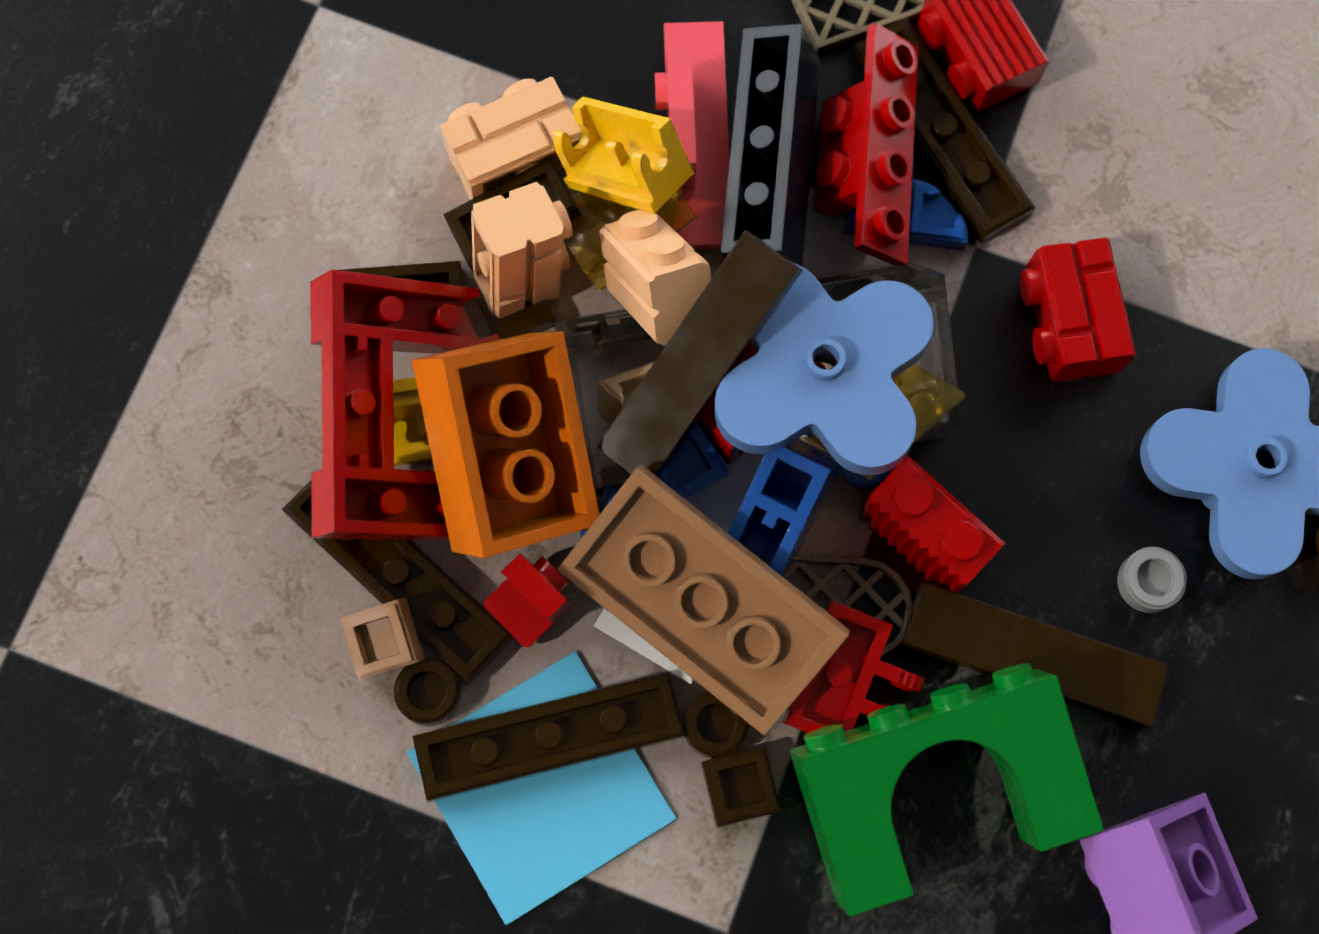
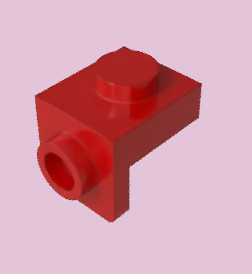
[484,553,574,648]

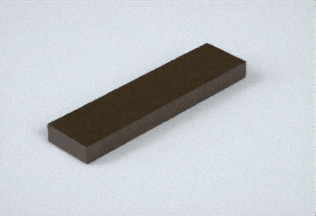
[853,18,1035,244]
[596,230,803,478]
[282,480,513,685]
[901,582,1168,728]
[412,672,685,802]

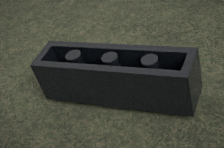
[720,24,820,266]

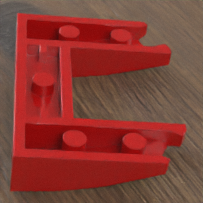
[310,269,500,540]

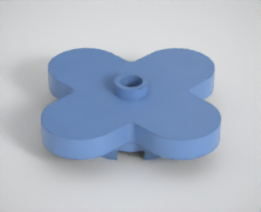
[715,263,934,475]
[1140,348,1319,580]

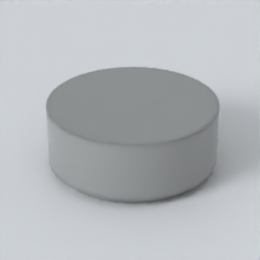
[1117,547,1187,613]

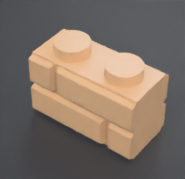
[440,76,581,200]
[471,182,573,319]
[599,210,711,346]

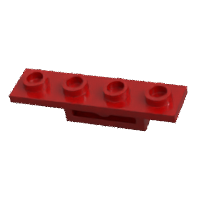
[815,23,919,268]

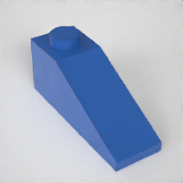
[728,438,841,577]

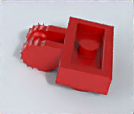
[782,600,925,733]

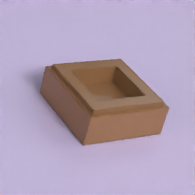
[339,597,425,680]

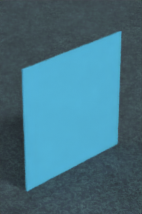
[406,651,677,925]

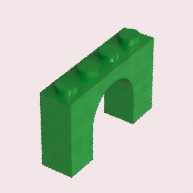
[789,663,1104,917]

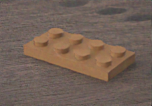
[557,464,849,736]

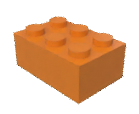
[411,331,599,558]

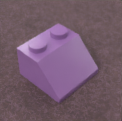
[1079,792,1258,934]

